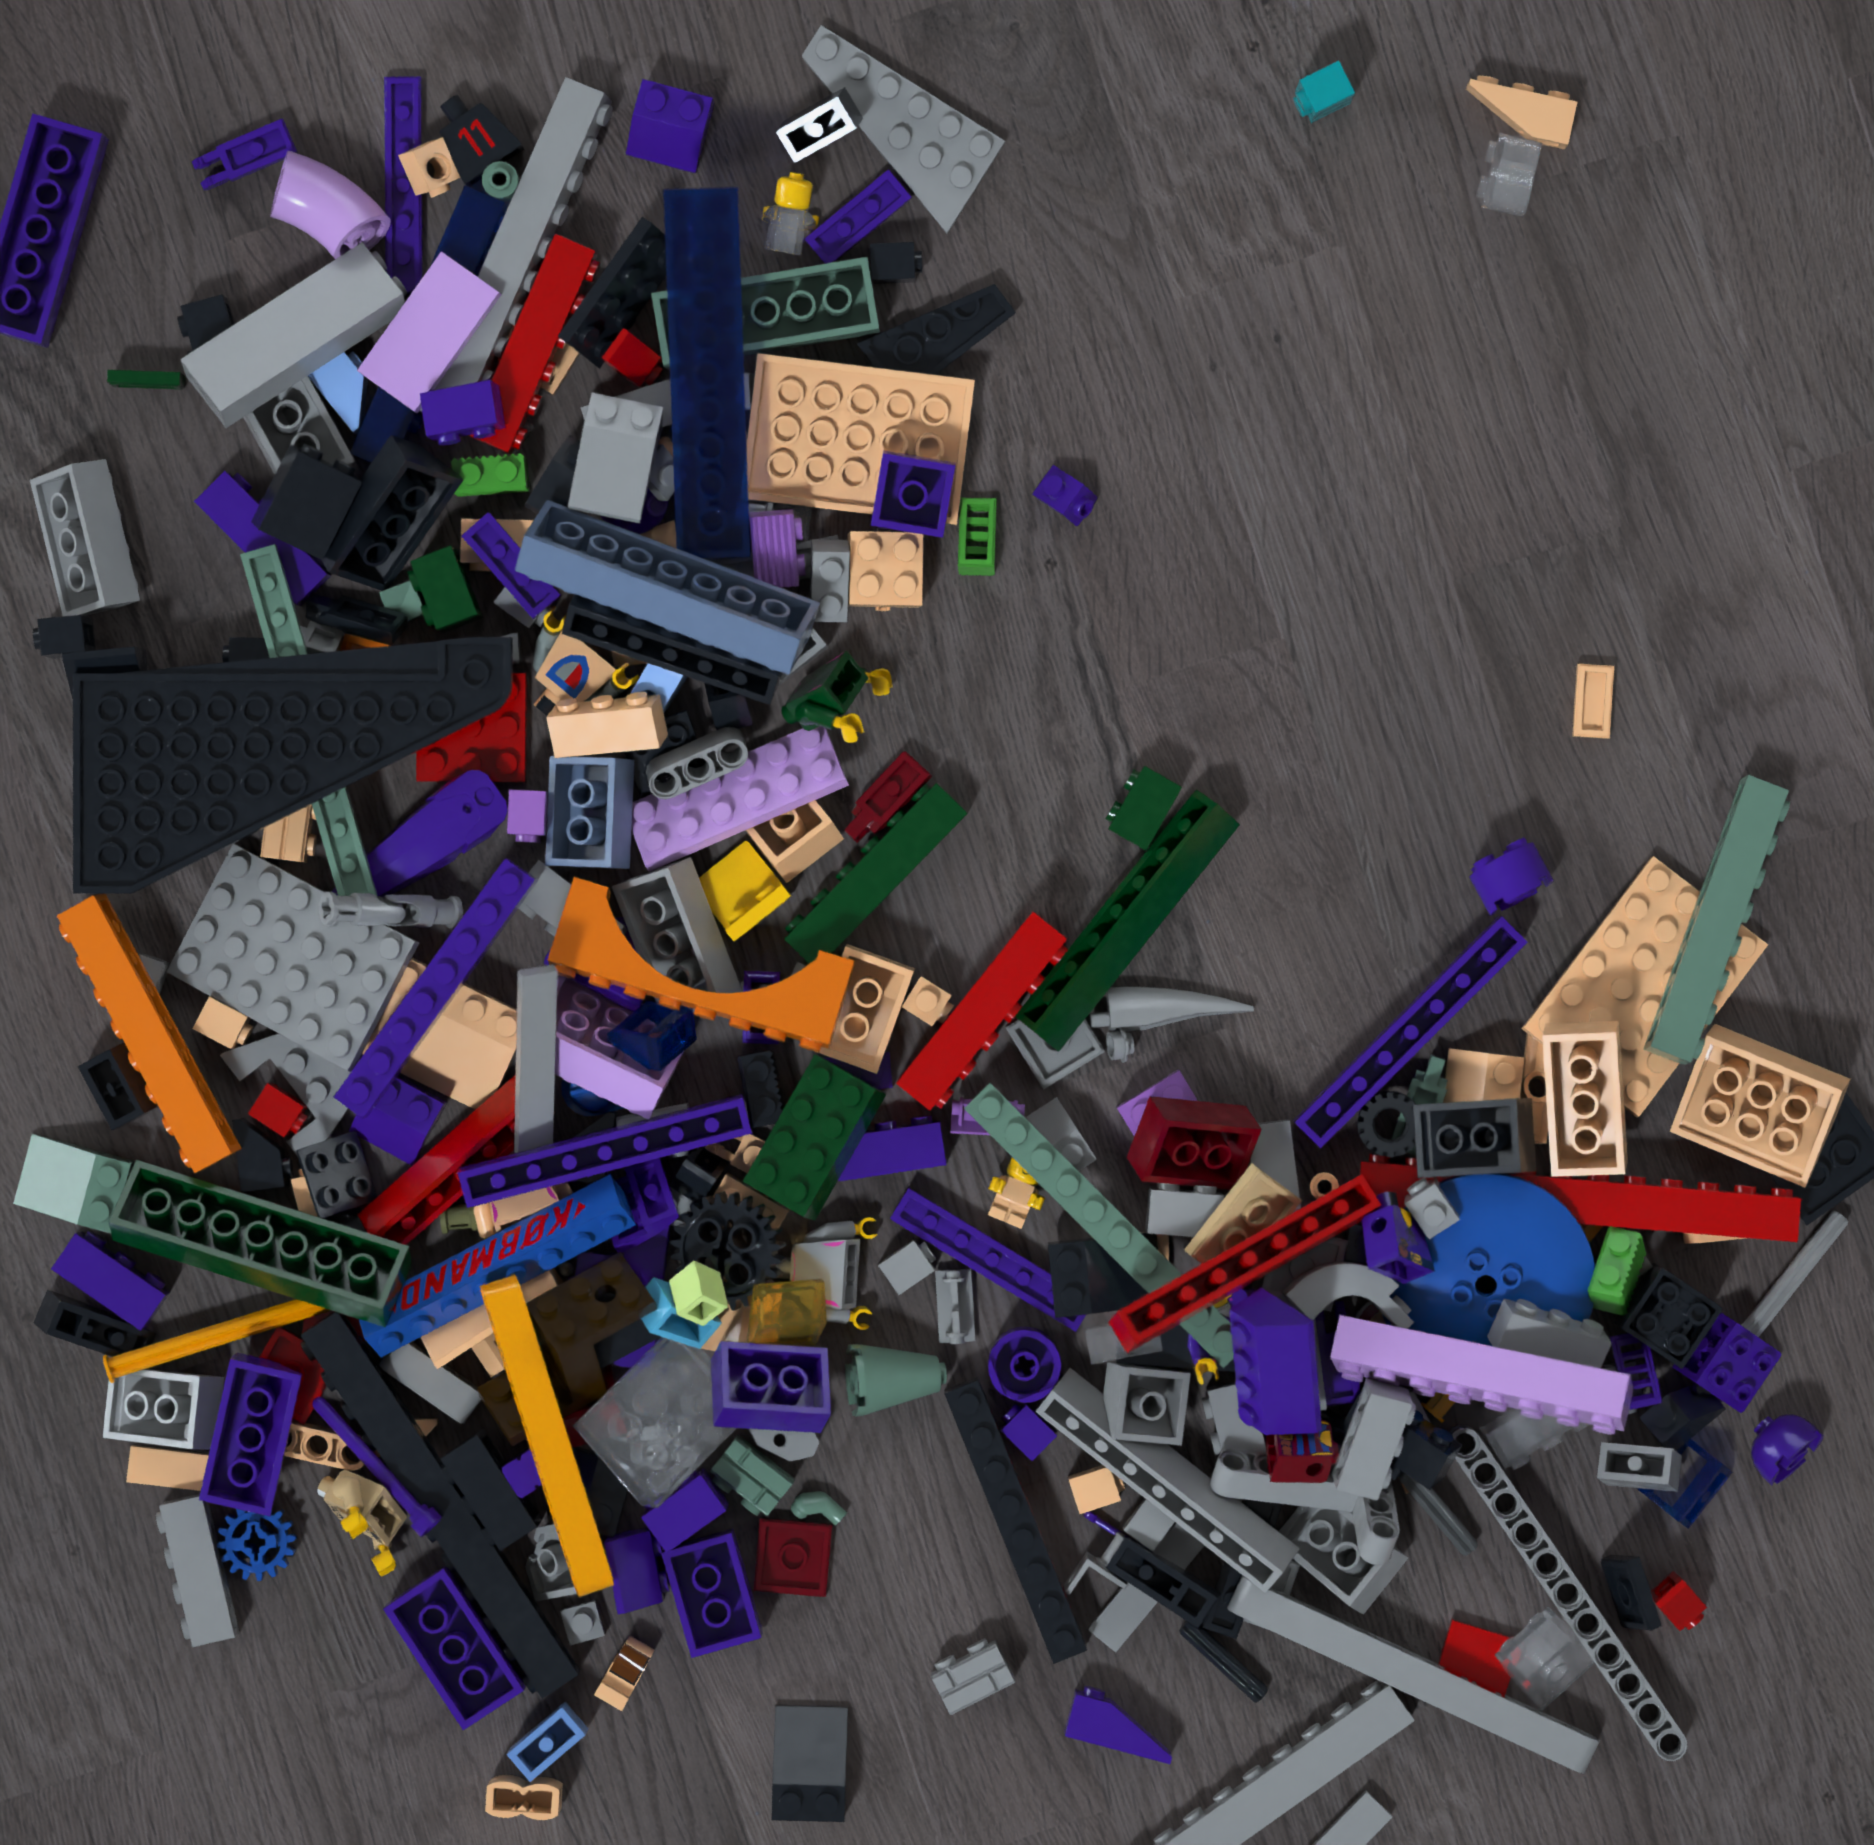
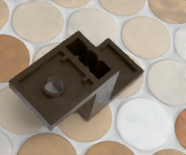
[476,1252,657,1446]

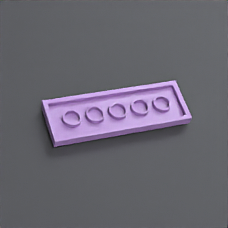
[632,726,849,872]

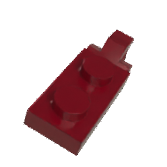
[844,751,933,843]

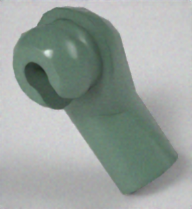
[791,1491,847,1526]

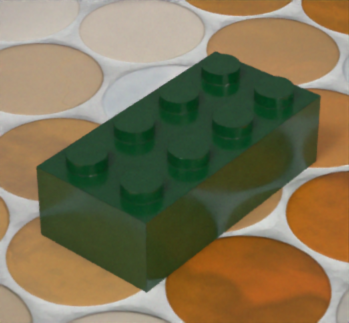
[743,1054,887,1221]

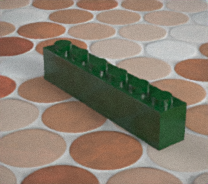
[784,783,968,964]

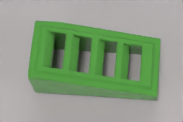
[958,497,997,576]

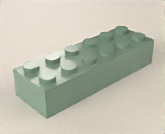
[651,257,880,369]

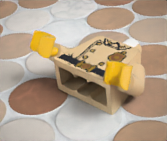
[318,1470,407,1577]

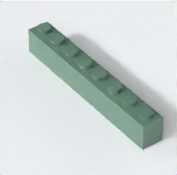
[1643,775,1790,1065]

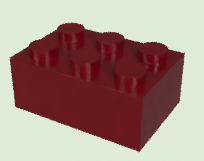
[1126,1096,1262,1190]

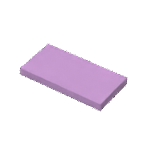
[357,252,502,413]

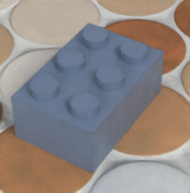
[545,756,634,869]

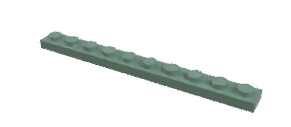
[240,544,378,896]
[964,1083,1234,1368]

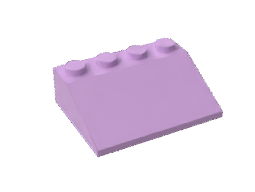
[555,975,695,1120]

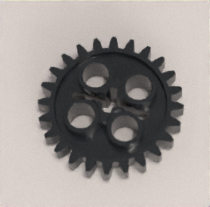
[670,1191,787,1311]

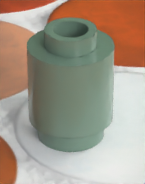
[482,161,520,202]

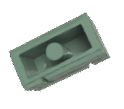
[710,1435,795,1516]

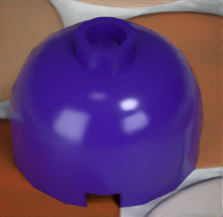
[1751,1414,1824,1485]

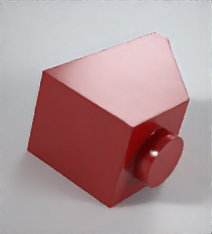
[602,328,664,388]
[1651,1571,1707,1631]

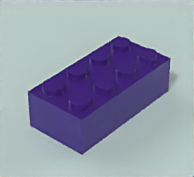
[383,1565,526,1730]

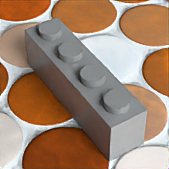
[156,1494,240,1647]

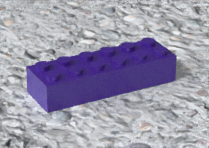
[0,113,109,348]

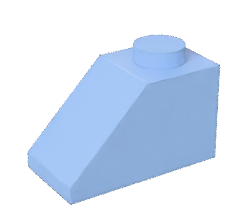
[308,351,368,435]

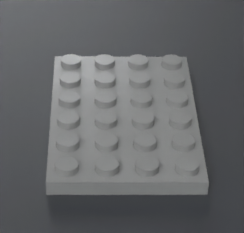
[166,844,419,1072]

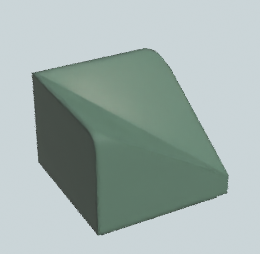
[379,581,424,623]

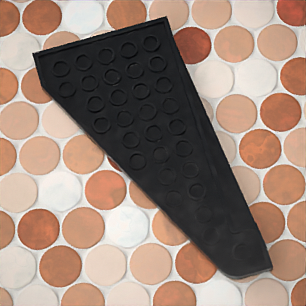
[73,637,513,894]

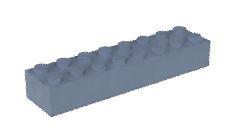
[515,500,820,675]

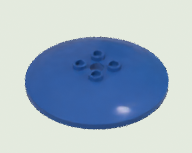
[1382,1173,1595,1346]

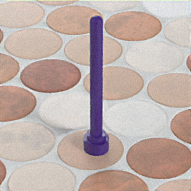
[312,1397,442,1537]

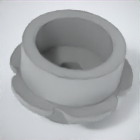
[1106,1028,1134,1063]

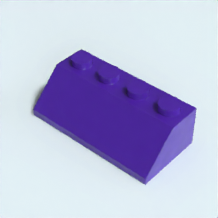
[1229,1288,1322,1435]
[199,1352,302,1517]

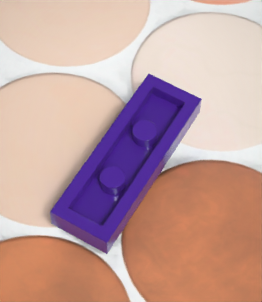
[805,169,912,264]
[461,512,561,619]

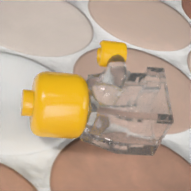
[762,172,819,255]

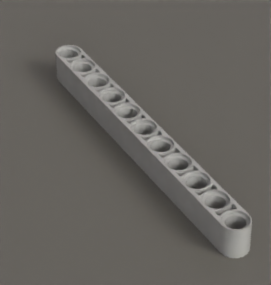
[1449,1425,1687,1761]
[1227,1575,1600,1774]

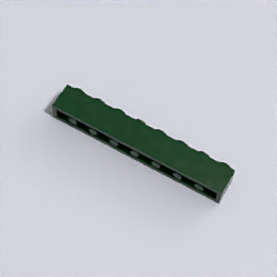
[1015,789,1240,1052]

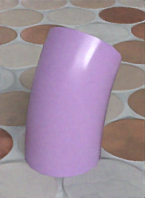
[270,150,391,259]

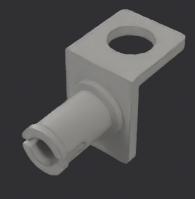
[1064,1531,1132,1595]

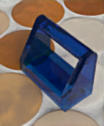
[607,1001,697,1071]
[1637,1439,1733,1529]

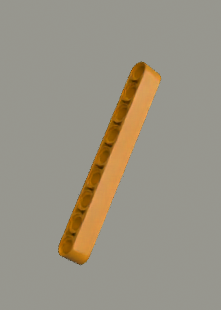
[480,1275,614,1597]

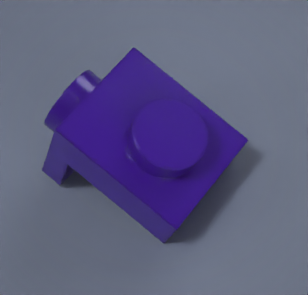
[1032,465,1098,526]

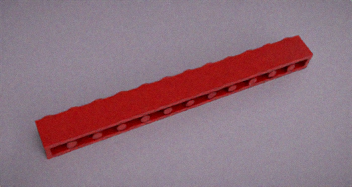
[1360,1154,1801,1242]

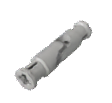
[319,892,463,929]

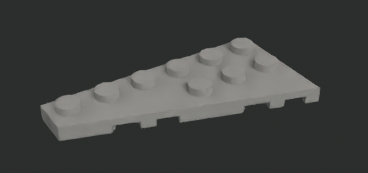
[802,25,1005,234]

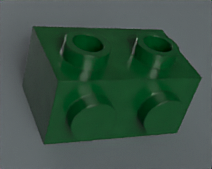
[1105,766,1182,851]

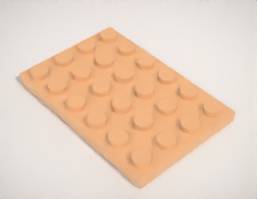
[740,353,975,525]
[1521,856,1768,1118]

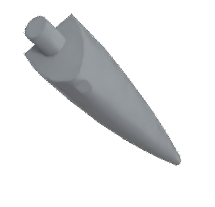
[1090,987,1254,1032]

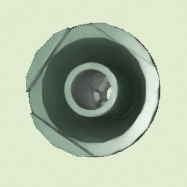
[845,1343,947,1417]

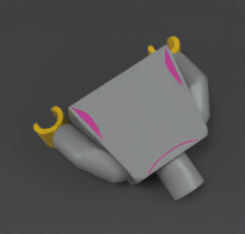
[776,1217,877,1330]

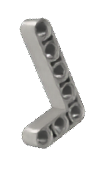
[1210,1448,1400,1565]

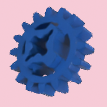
[217,1509,297,1581]

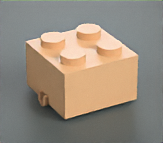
[847,530,923,611]

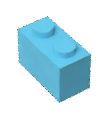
[641,1277,722,1349]

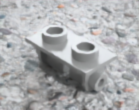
[935,1269,975,1344]

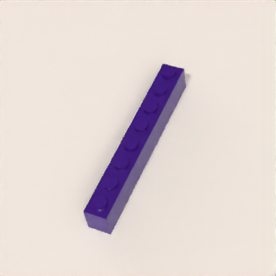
[333,859,538,1119]
[1293,916,1528,1148]
[458,1094,752,1208]

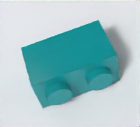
[1293,61,1355,123]

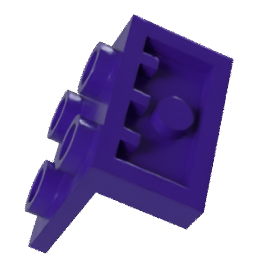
[1672,1313,1781,1413]

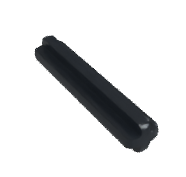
[1179,1621,1268,1703]

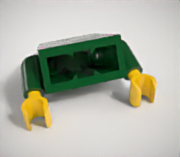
[781,651,893,743]

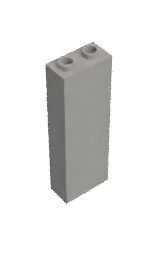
[180,242,407,428]

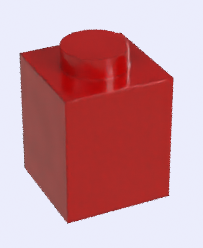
[248,1082,308,1137]

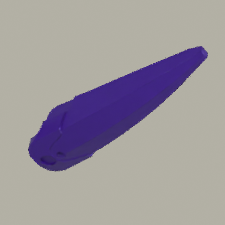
[330,770,508,897]

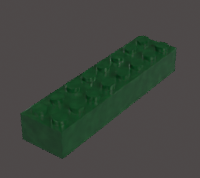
[109,1160,412,1327]

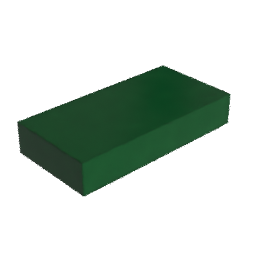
[107,370,185,390]

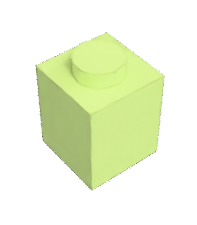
[669,1261,728,1326]

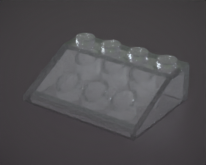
[573,1337,736,1508]

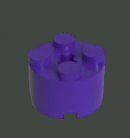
[1469,837,1554,916]
[988,1327,1061,1403]

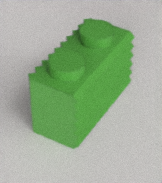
[451,453,529,497]
[1587,1226,1646,1315]

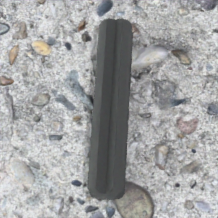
[1399,1473,1478,1556]

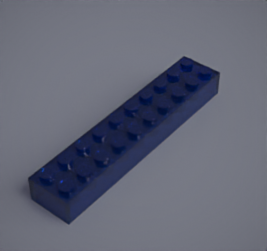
[664,186,751,558]

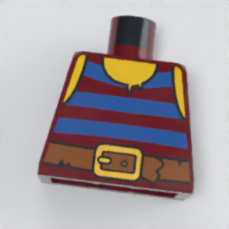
[1264,1419,1343,1483]

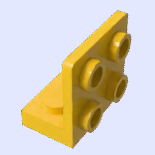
[699,841,792,942]

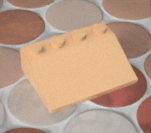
[362,957,517,1110]
[1670,1024,1851,1187]

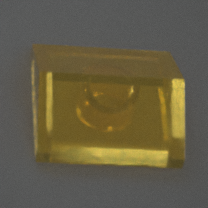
[746,1278,827,1346]

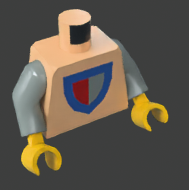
[533,606,639,716]

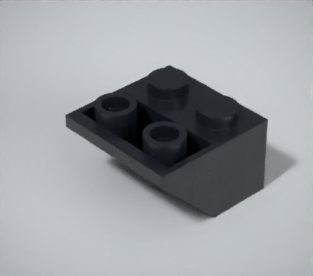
[77,1042,159,1131]

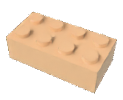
[1542,1021,1628,1176]

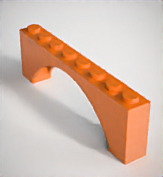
[547,877,855,1052]

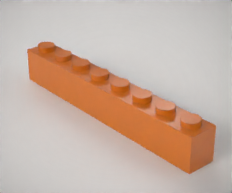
[57,894,242,1173]

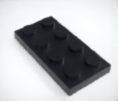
[558,217,683,369]

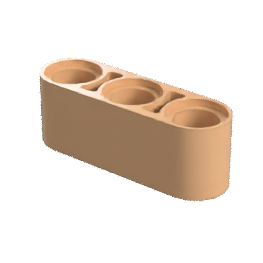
[284,1420,364,1471]

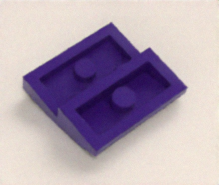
[612,1158,679,1253]

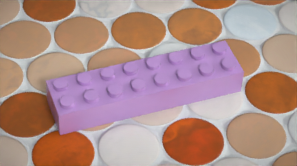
[1330,1315,1633,1434]

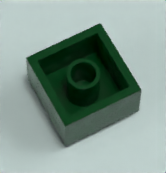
[407,546,484,633]

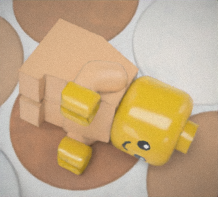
[988,1157,1045,1229]

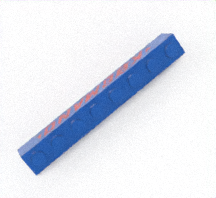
[359,1174,636,1357]

